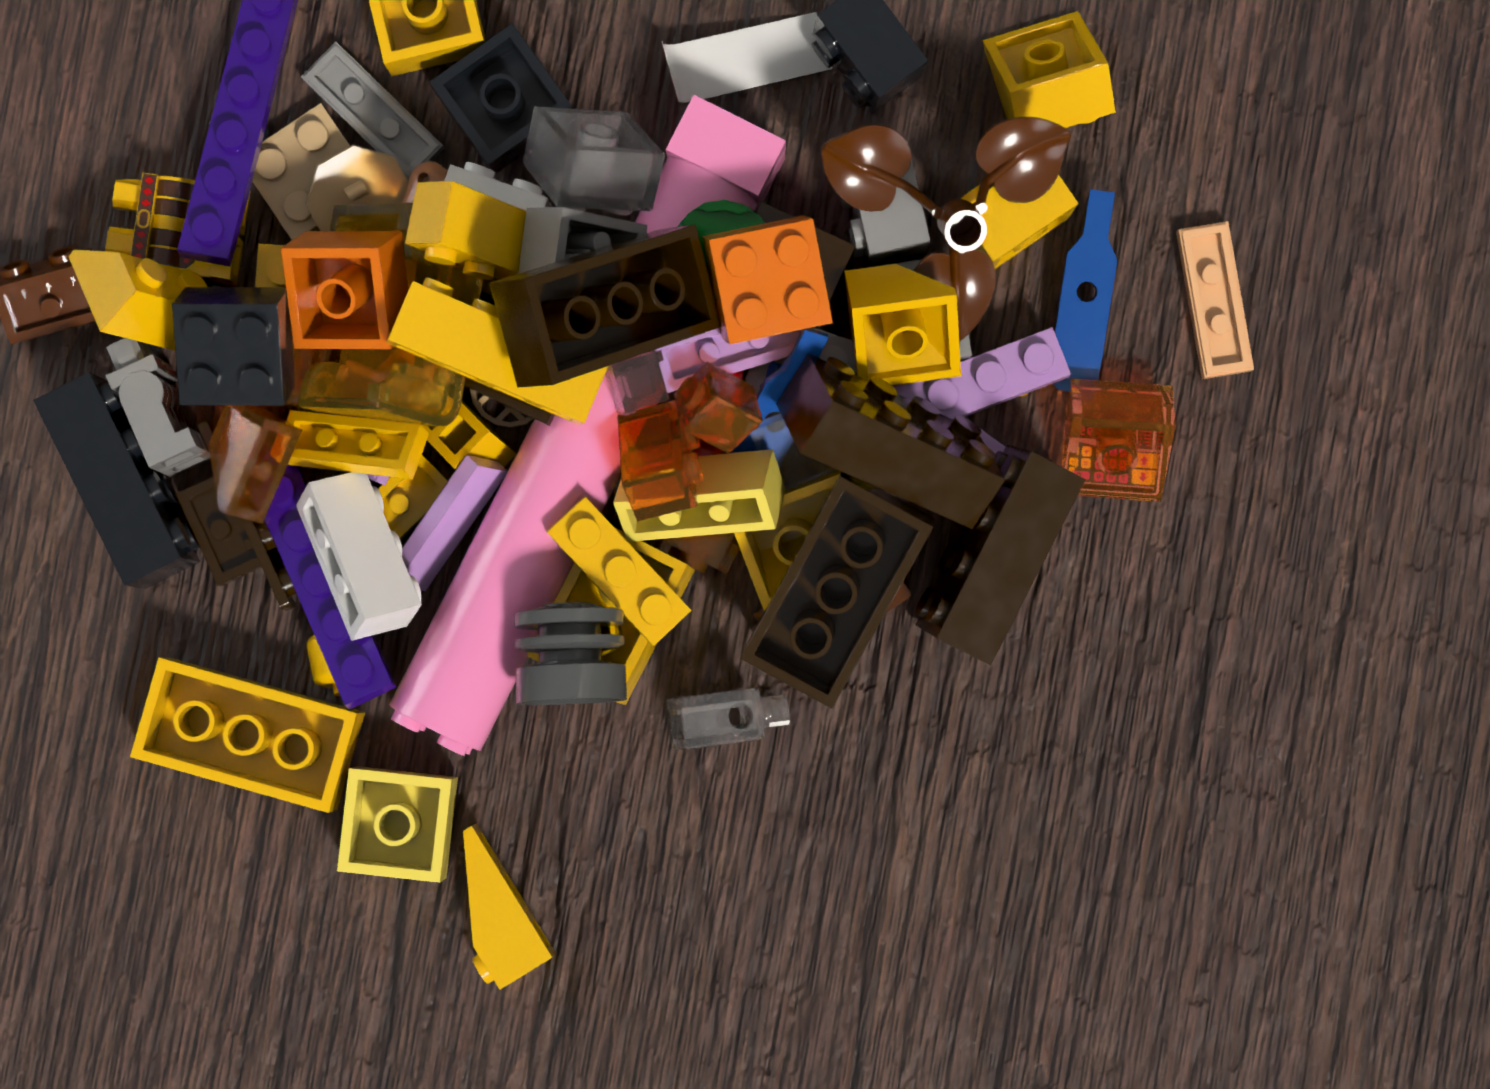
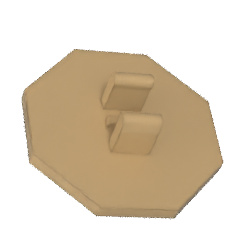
[306,145,408,231]

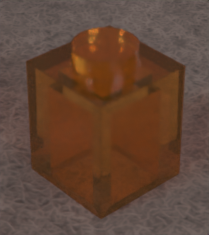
[674,361,763,454]

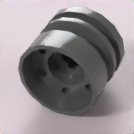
[514,602,627,705]

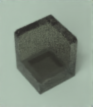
[605,350,670,416]

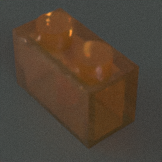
[617,400,704,522]

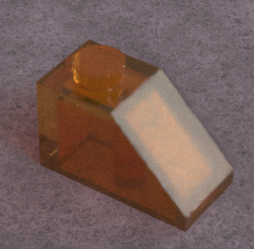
[208,405,302,524]

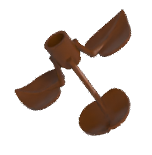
[821,117,1071,342]

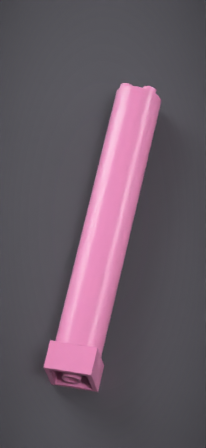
[389,95,786,756]

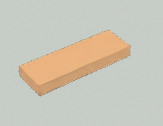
[1176,221,1254,379]

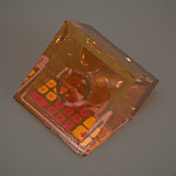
[1061,379,1176,502]

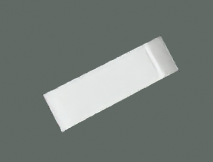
[661,12,833,103]

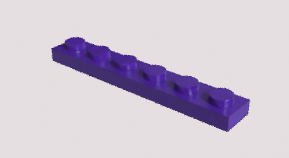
[177,0,298,267]
[230,417,396,709]

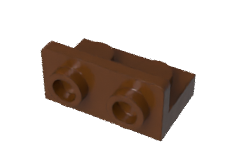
[0,246,95,345]

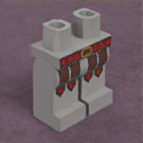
[105,338,212,477]

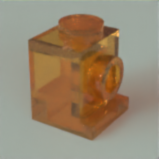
[658,533,740,574]

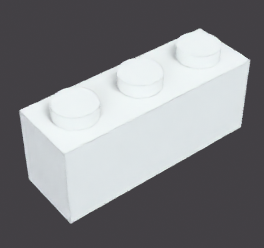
[296,472,422,641]

